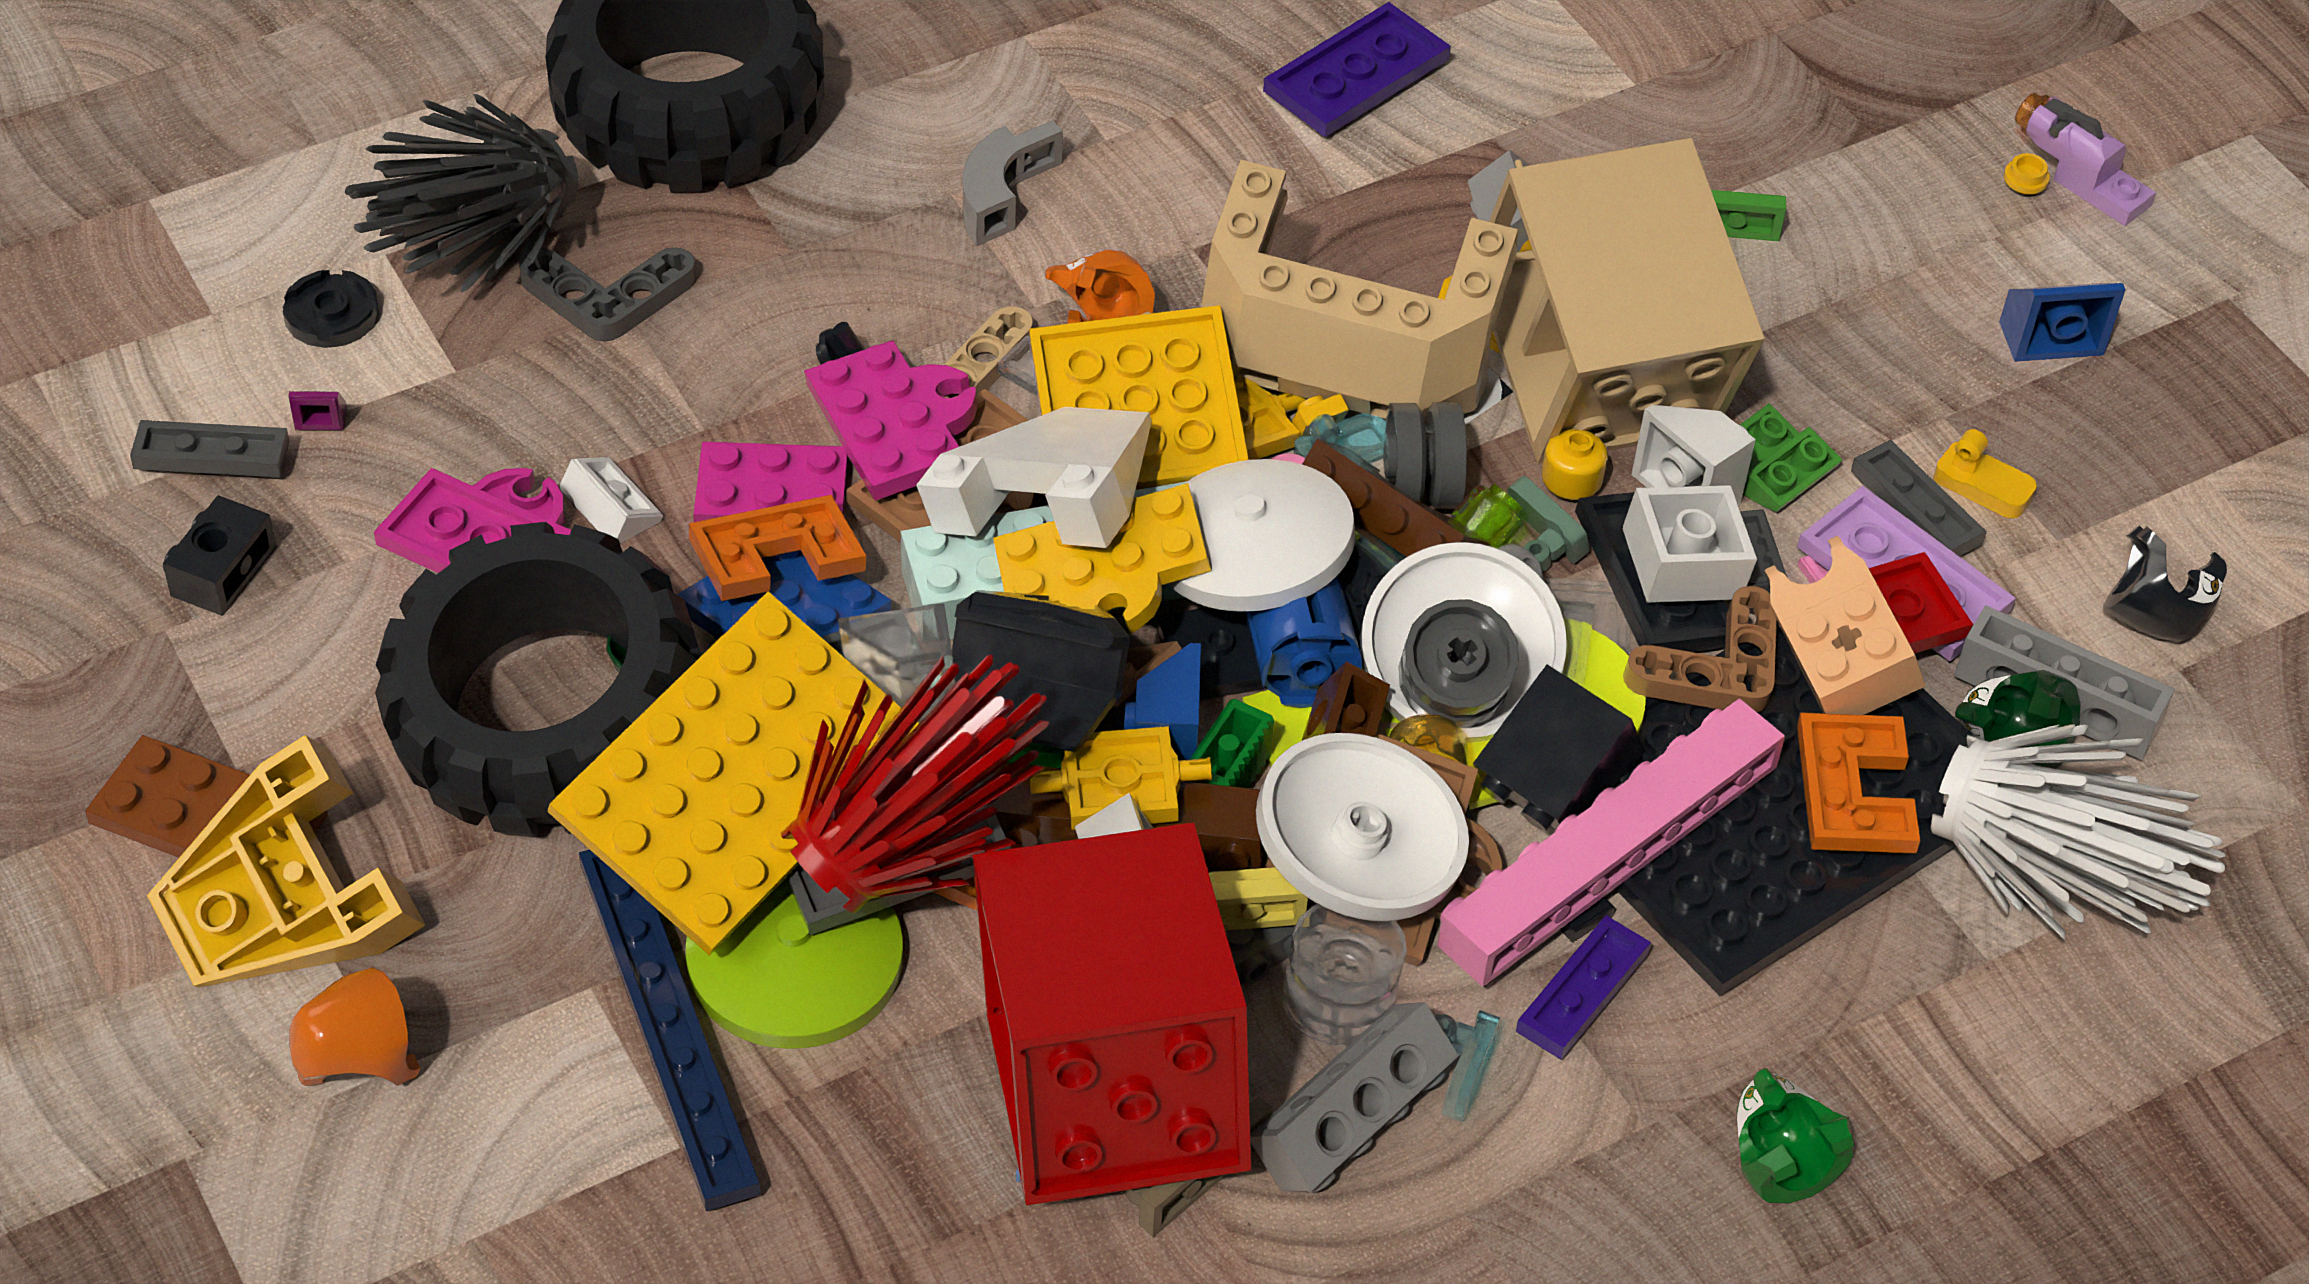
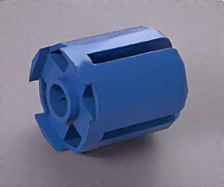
[1245,577,1362,708]

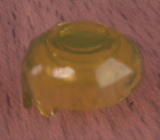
[1389,714,1468,765]

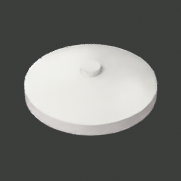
[1167,459,1355,611]
[1360,543,1567,743]
[1256,733,1469,921]

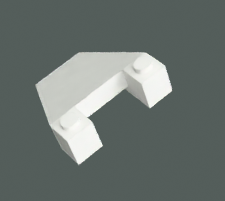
[916,407,1152,548]

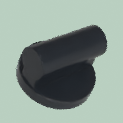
[816,322,865,364]

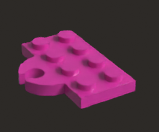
[804,340,978,501]
[374,468,571,573]

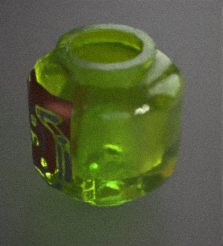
[1451,483,1524,549]

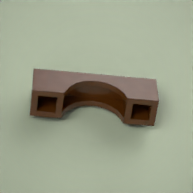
[1302,438,1490,557]

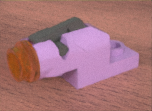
[2015,93,2156,226]

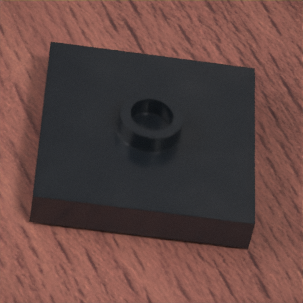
[1156,607,1267,700]

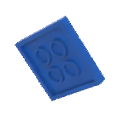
[677,550,892,639]

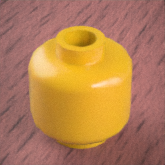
[1541,429,1608,500]

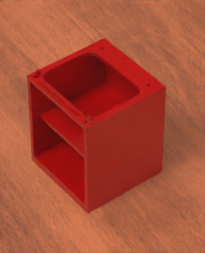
[972,822,1251,1206]

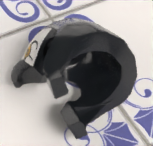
[2103,526,2227,643]

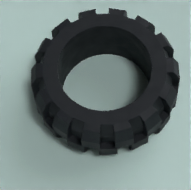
[545,0,825,193]
[375,522,701,837]

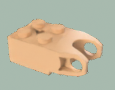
[1764,536,1926,715]

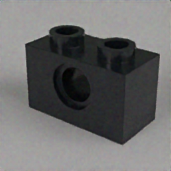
[162,495,276,616]

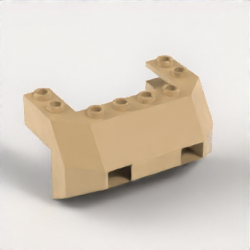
[1201,160,1518,425]

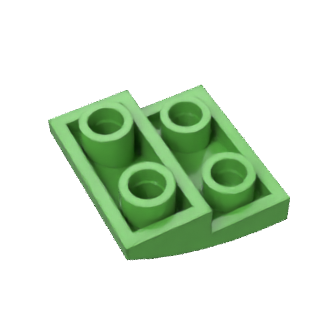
[1740,403,1843,512]

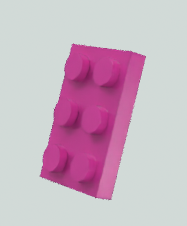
[693,442,848,522]

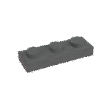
[130,420,290,477]
[1851,439,1987,556]

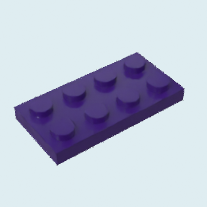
[1263,2,1451,137]

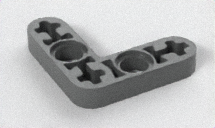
[519,247,696,342]

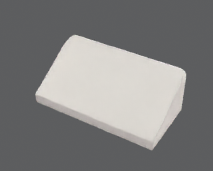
[560,457,663,543]

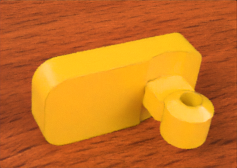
[1933,429,2037,518]

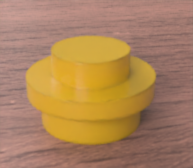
[2004,153,2050,194]

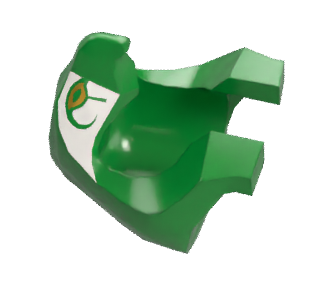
[1737,1068,1854,1204]

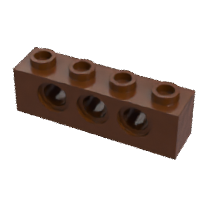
[1302,661,1390,741]

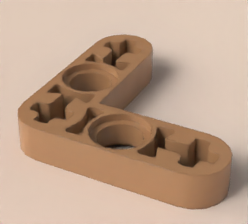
[1623,586,1776,712]

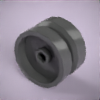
[1383,402,1466,509]
[1398,599,1519,729]

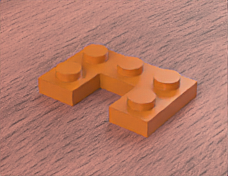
[689,495,866,601]
[1797,713,1920,853]

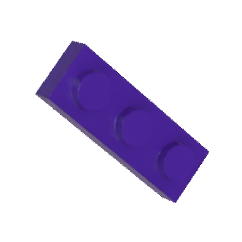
[1516,915,1651,1060]

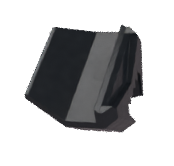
[949,590,1130,752]

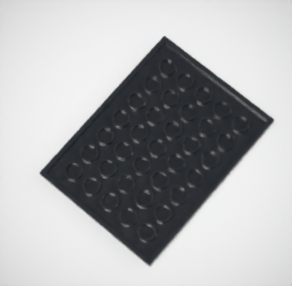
[1612,620,1975,996]

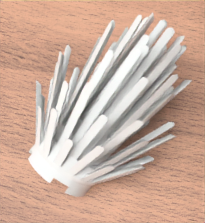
[1931,724,2226,940]

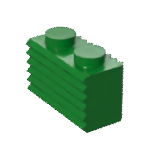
[1185,699,1274,788]

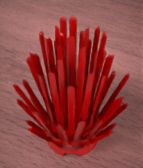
[780,654,1049,913]

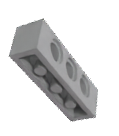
[1954,605,2175,760]
[1250,1002,1459,1193]

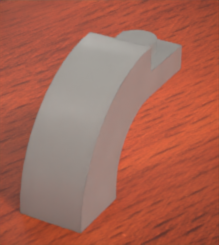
[963,120,1063,246]

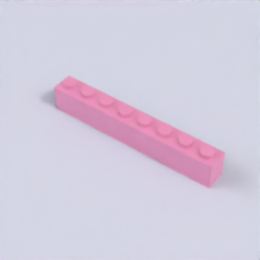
[1437,698,1785,987]

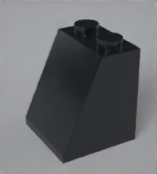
[1473,664,1645,831]

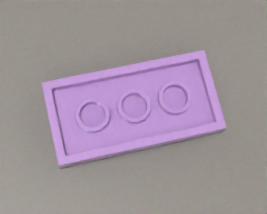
[1797,486,2016,662]

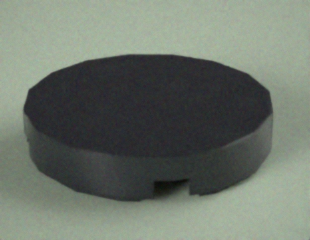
[282,270,379,348]

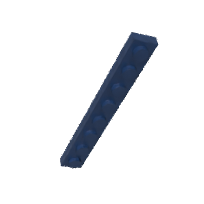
[579,849,760,1211]

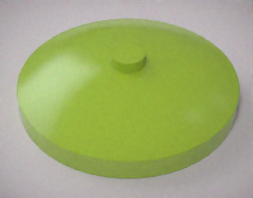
[686,878,903,1049]

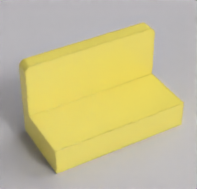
[1208,867,1308,931]

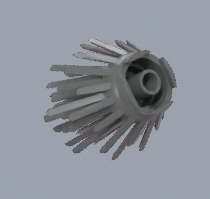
[345,94,578,292]

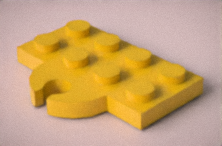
[993,483,1211,634]

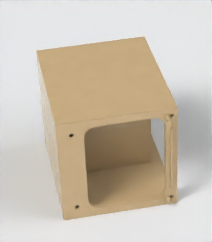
[1489,138,1765,464]

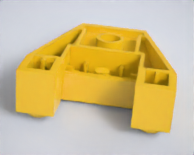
[147,735,426,987]

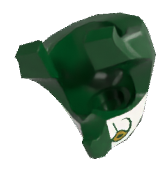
[1955,670,2081,769]

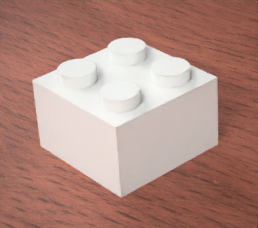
[1622,485,1757,602]

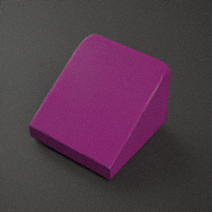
[288,391,347,430]

